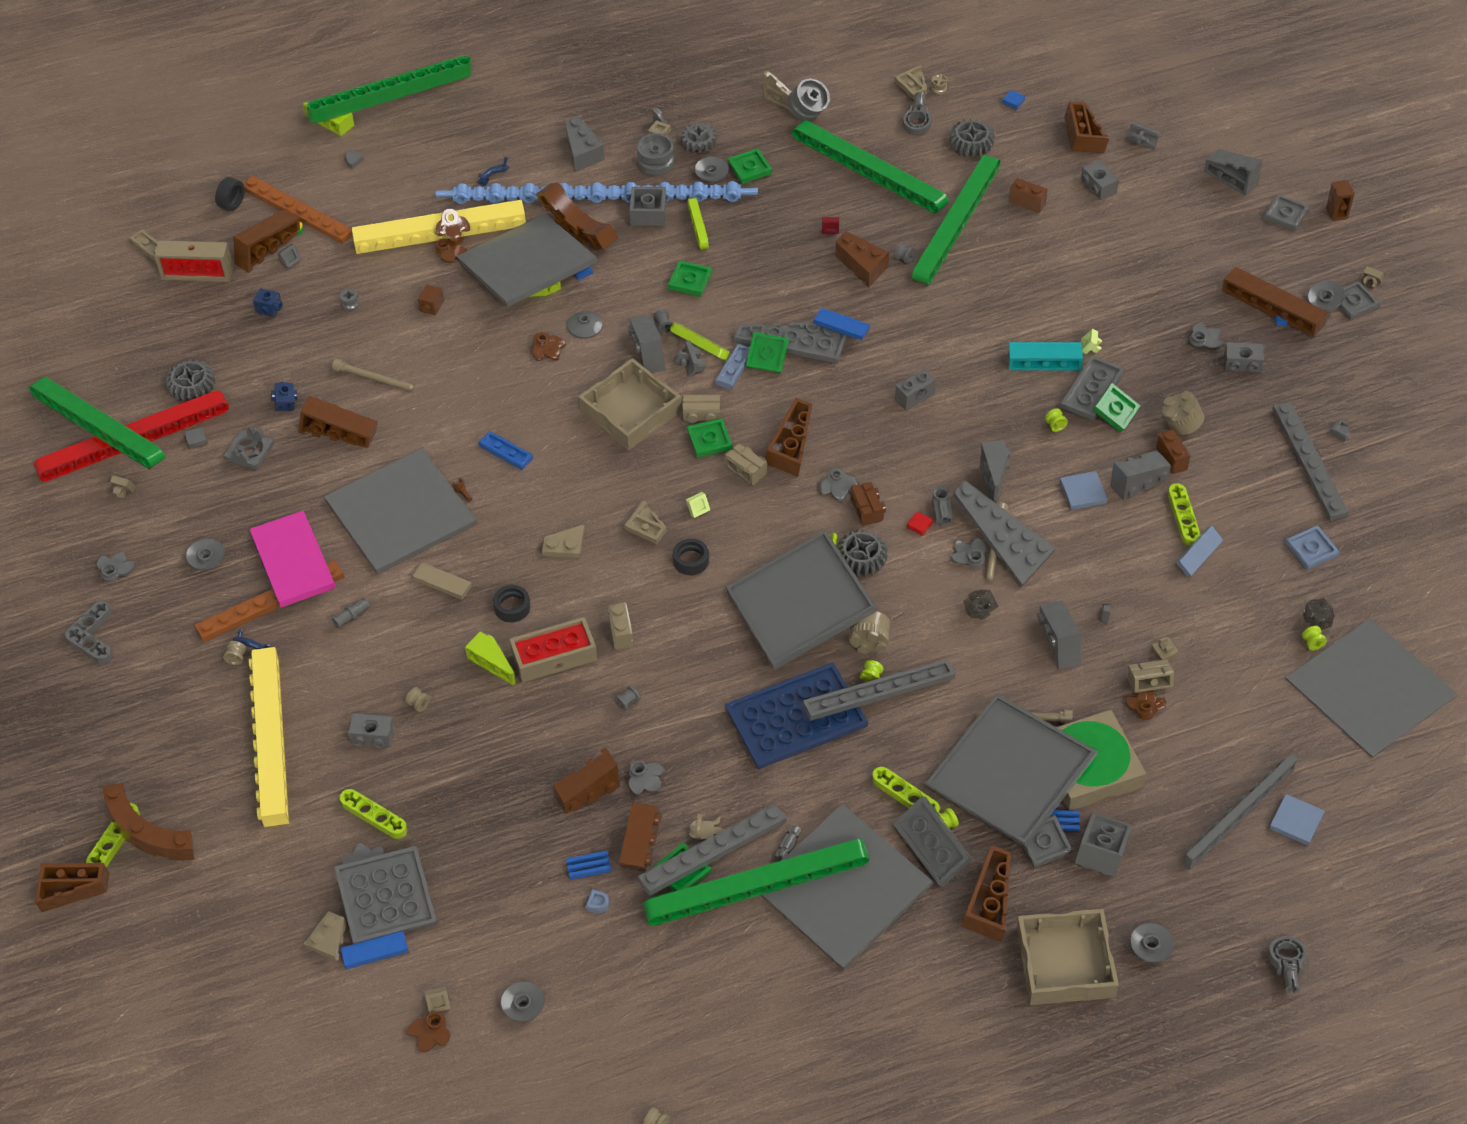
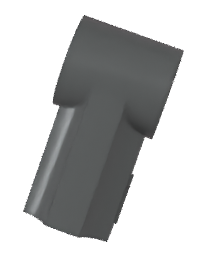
[932,486,953,526]

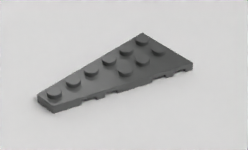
[734,322,848,364]
[953,481,1056,588]

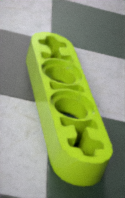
[687,198,709,250]
[670,322,730,360]
[1168,483,1200,546]
[872,767,940,813]
[340,789,407,839]
[86,803,140,868]

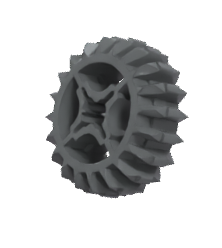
[949,118,995,158]
[166,359,215,402]
[837,529,888,577]

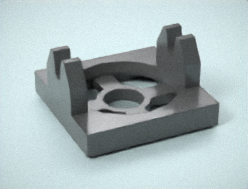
[224,425,275,470]

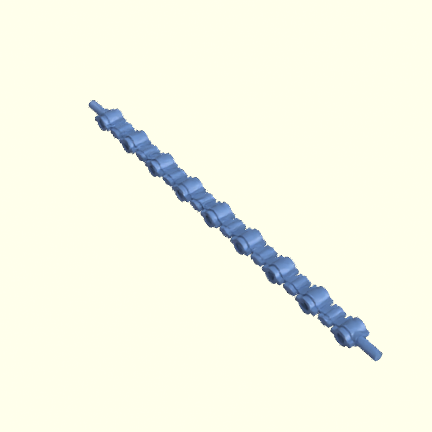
[436,181,758,204]

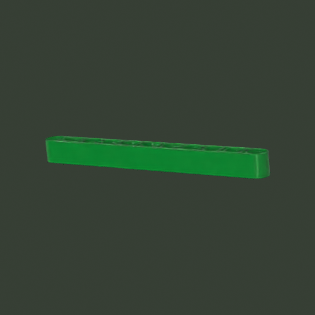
[307,56,471,123]
[792,120,949,214]
[912,154,1001,286]
[29,376,165,470]
[643,839,870,926]

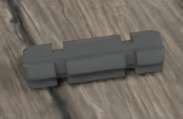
[775,825,801,861]

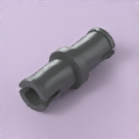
[331,598,370,628]

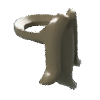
[689,813,725,840]

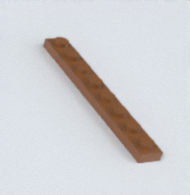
[243,175,353,244]
[195,560,344,643]

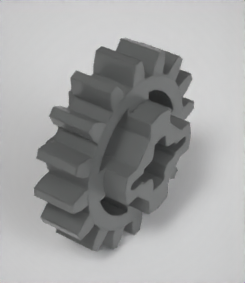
[681,122,717,153]

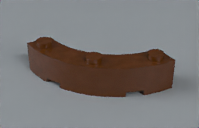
[536,182,618,250]
[102,783,195,861]

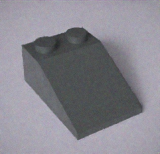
[980,439,1010,503]
[1075,812,1132,877]

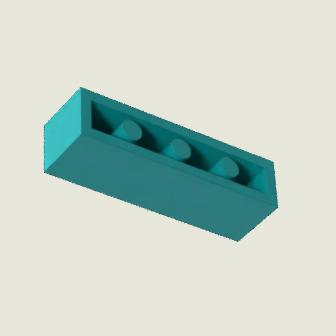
[1008,342,1083,371]

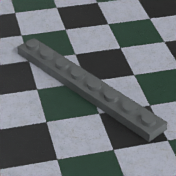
[1272,402,1349,521]
[802,659,956,721]
[1184,754,1298,870]
[638,804,787,896]

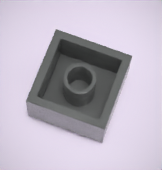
[630,187,667,226]

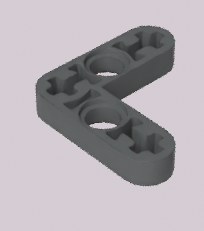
[65,601,113,664]

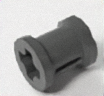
[654,310,672,333]
[614,685,641,711]

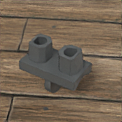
[1127,122,1160,149]
[674,341,706,377]

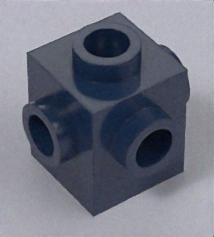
[253,288,283,317]
[271,382,297,411]

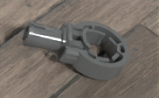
[903,92,932,135]
[1268,936,1307,994]

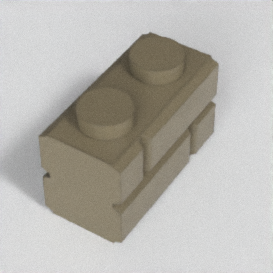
[683,395,721,423]
[725,444,767,485]
[607,602,634,650]
[1128,659,1174,693]

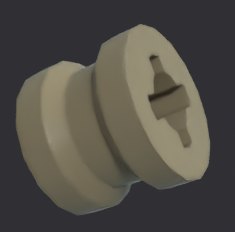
[931,74,948,95]
[223,641,246,665]
[405,687,431,712]
[643,1107,670,1124]

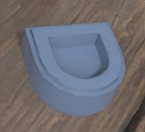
[585,889,610,913]

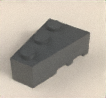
[565,116,605,172]
[1204,149,1263,196]
[628,315,666,373]
[1110,451,1171,500]
[1037,600,1081,670]

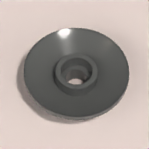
[695,157,728,182]
[1308,280,1345,311]
[567,311,603,338]
[186,539,225,570]
[1130,923,1174,963]
[501,981,545,1022]

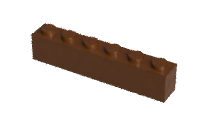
[1222,267,1328,337]

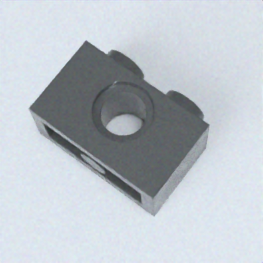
[1081,160,1119,200]
[1224,342,1264,372]
[895,369,936,410]
[348,713,395,748]

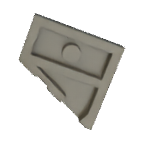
[895,65,927,100]
[763,71,791,110]
[624,500,667,545]
[542,525,585,558]
[304,911,347,961]

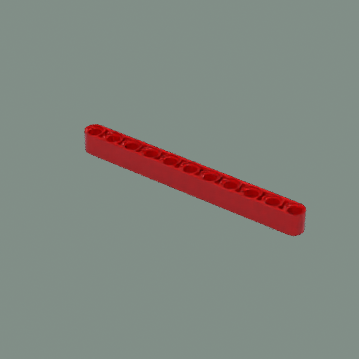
[34,390,229,482]

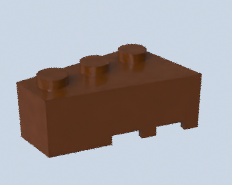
[1064,102,1109,153]
[835,231,889,287]
[619,802,662,872]
[35,863,110,912]

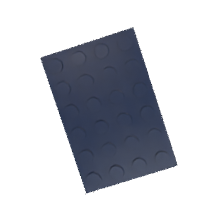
[725,663,868,770]

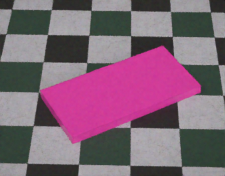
[250,510,336,607]

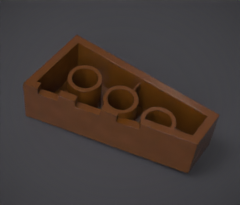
[233,209,300,273]
[298,396,378,448]
[765,398,813,477]
[961,845,1011,942]

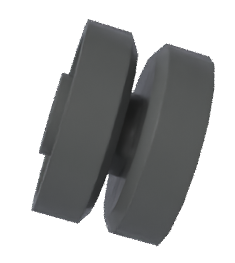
[787,78,830,121]
[637,133,675,176]

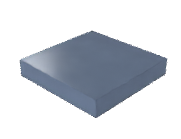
[1060,471,1108,510]
[1285,525,1340,570]
[1269,794,1325,846]

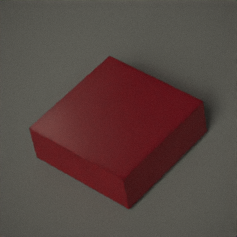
[822,217,839,234]

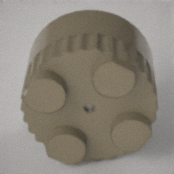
[1162,391,1204,435]
[849,612,891,654]

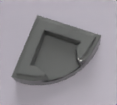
[652,107,668,124]
[346,149,363,169]
[1330,418,1349,442]
[1100,603,1111,623]

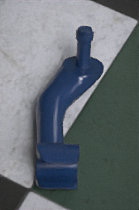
[477,157,509,186]
[233,630,271,650]

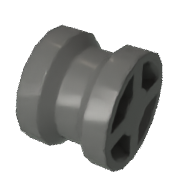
[894,243,915,264]
[340,289,359,311]

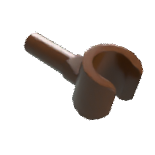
[452,478,472,502]

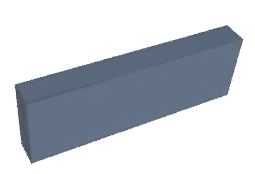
[715,344,750,390]
[1176,526,1223,577]

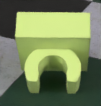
[1081,329,1102,354]
[686,492,710,518]

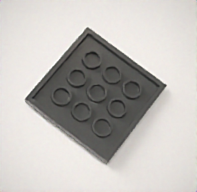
[334,846,437,944]

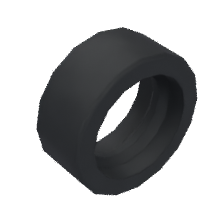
[215,177,245,211]
[673,538,709,576]
[493,585,531,623]

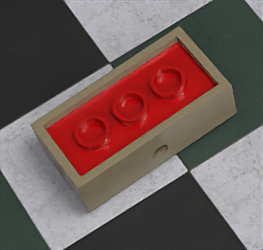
[154,240,234,282]
[509,617,598,683]

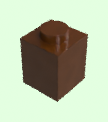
[418,284,444,315]

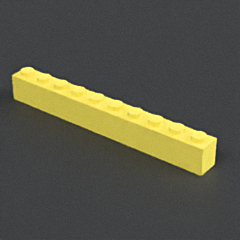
[352,200,526,254]
[249,647,289,827]

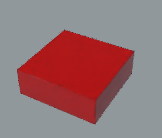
[907,512,933,536]

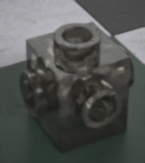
[963,589,999,620]
[1303,598,1335,630]

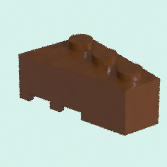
[553,747,620,814]

